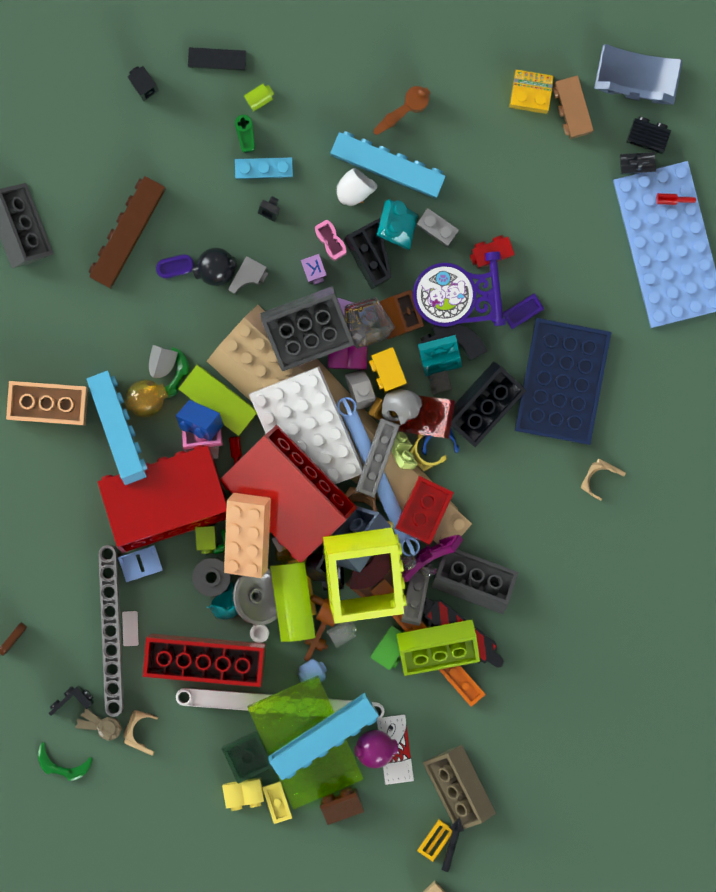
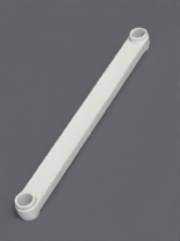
[176,688,384,720]

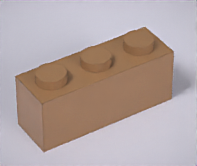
[552,75,594,139]

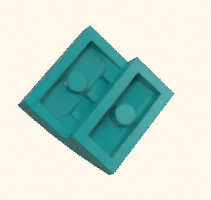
[418,335,462,377]

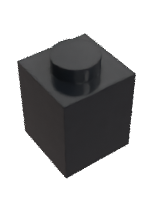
[305,553,327,581]

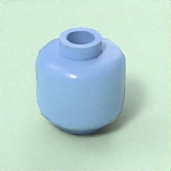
[297,659,327,688]

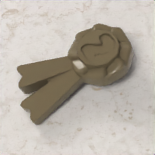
[75,708,122,741]

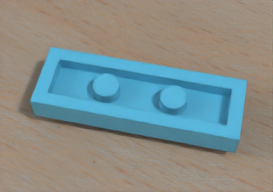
[235,157,293,179]

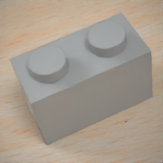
[416,208,459,248]

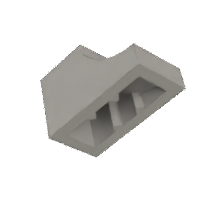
[228,256,268,295]

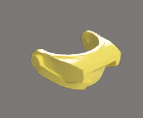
[409,432,447,472]

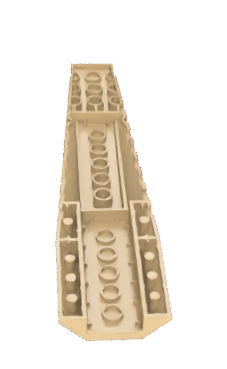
[207,305,472,544]

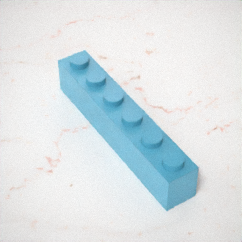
[330,131,446,199]
[86,371,148,485]
[268,693,379,780]

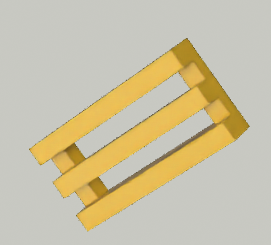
[417,819,452,862]

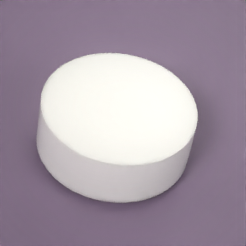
[250,625,269,643]

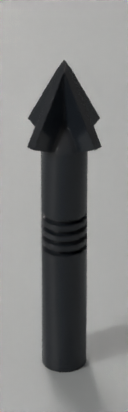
[442,817,464,872]

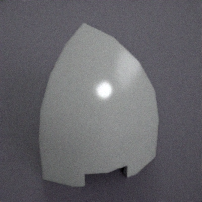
[149,345,178,378]

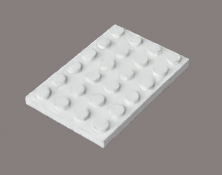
[249,367,363,484]

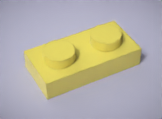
[262,781,292,824]

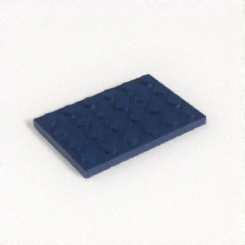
[515,318,612,445]

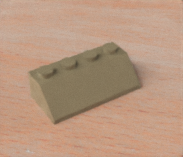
[423,745,496,829]

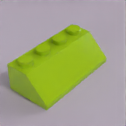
[396,619,480,676]

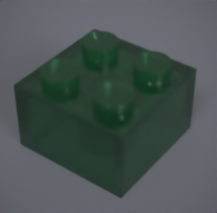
[222,730,273,783]

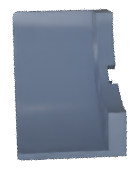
[594,44,682,105]

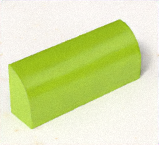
[178,365,257,436]
[270,562,316,642]

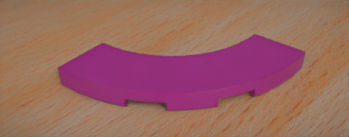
[391,535,463,582]

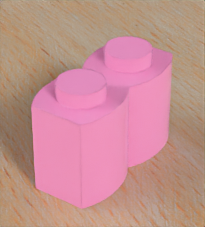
[315,220,346,261]

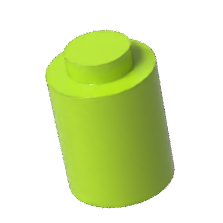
[244,84,274,112]

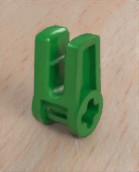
[235,115,255,153]

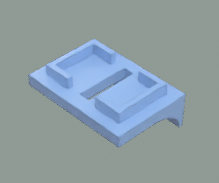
[118,545,163,582]

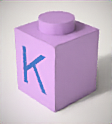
[301,254,327,285]

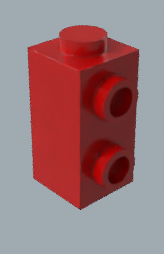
[469,235,515,269]

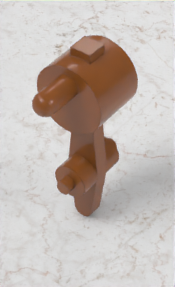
[373,86,431,135]
[304,595,335,661]

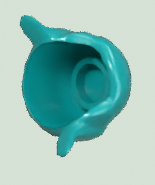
[206,582,238,620]

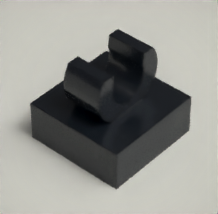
[258,196,280,222]

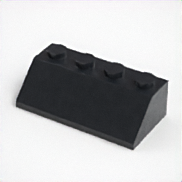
[442,361,527,447]

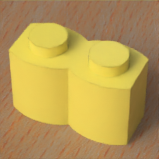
[222,777,265,811]

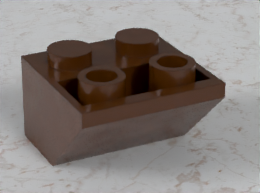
[375,289,424,340]
[320,787,364,825]

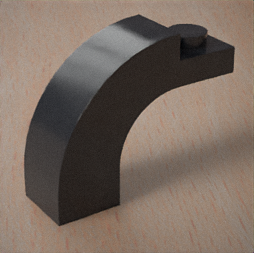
[418,324,487,361]

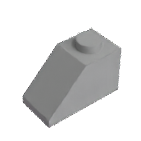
[345,370,375,410]

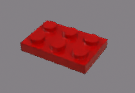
[394,476,454,545]

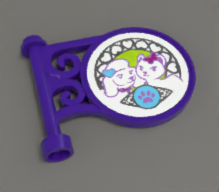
[413,252,507,327]

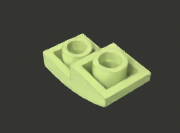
[391,432,418,469]

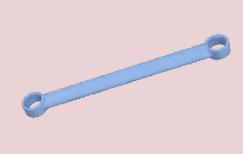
[337,397,420,557]

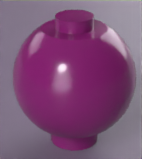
[354,730,398,769]

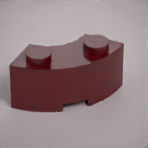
[350,554,391,589]

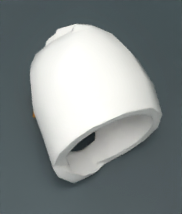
[337,168,377,206]

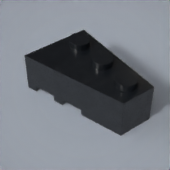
[344,218,391,290]

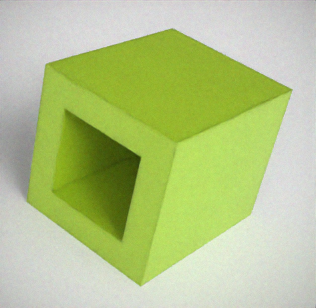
[195,526,217,554]

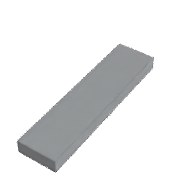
[355,419,400,498]

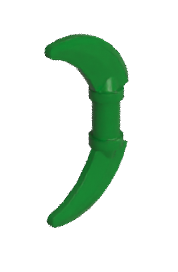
[146,347,189,399]
[38,742,92,781]

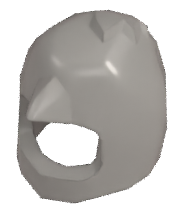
[382,389,422,425]

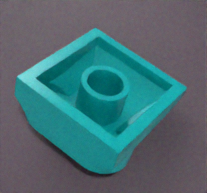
[377,199,418,250]

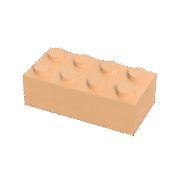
[6,381,89,426]
[224,493,271,578]

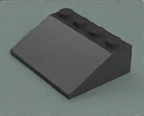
[260,286,354,371]

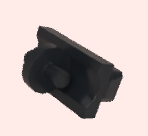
[620,152,656,174]

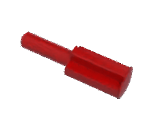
[656,193,696,205]
[229,436,242,464]

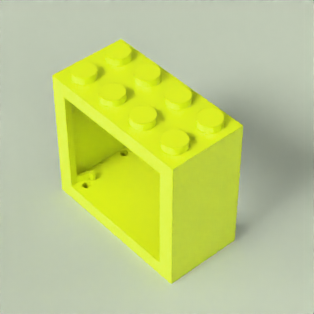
[323,527,407,624]

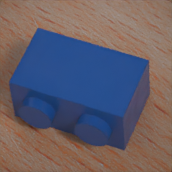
[176,400,223,441]

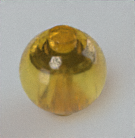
[124,379,168,418]

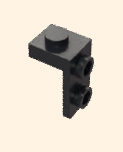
[49,685,94,716]

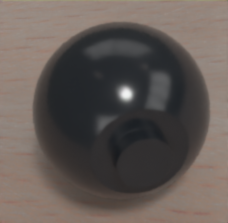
[193,248,237,286]

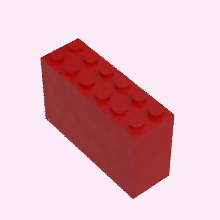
[220,424,358,563]
[97,445,227,553]
[143,633,266,687]

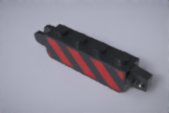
[423,598,504,667]

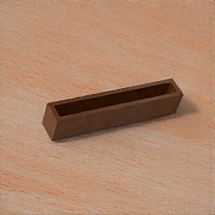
[89,176,166,289]

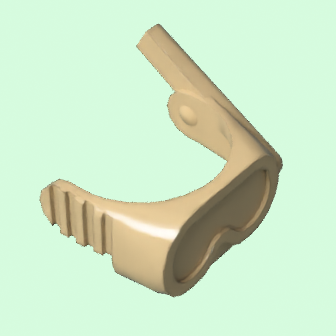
[581,459,626,501]
[124,710,158,756]

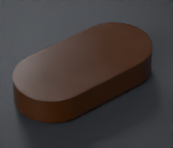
[0,622,27,656]

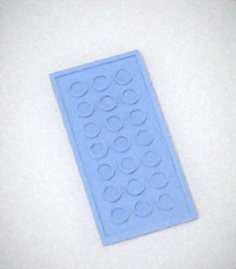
[613,161,716,328]

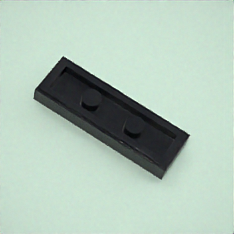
[188,47,246,71]

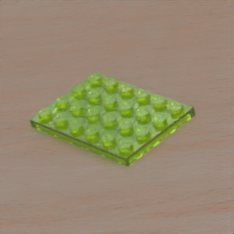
[247,676,364,810]

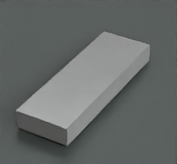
[401,569,430,626]

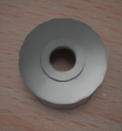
[192,558,232,597]

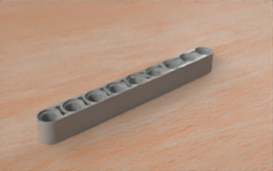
[98,545,124,717]

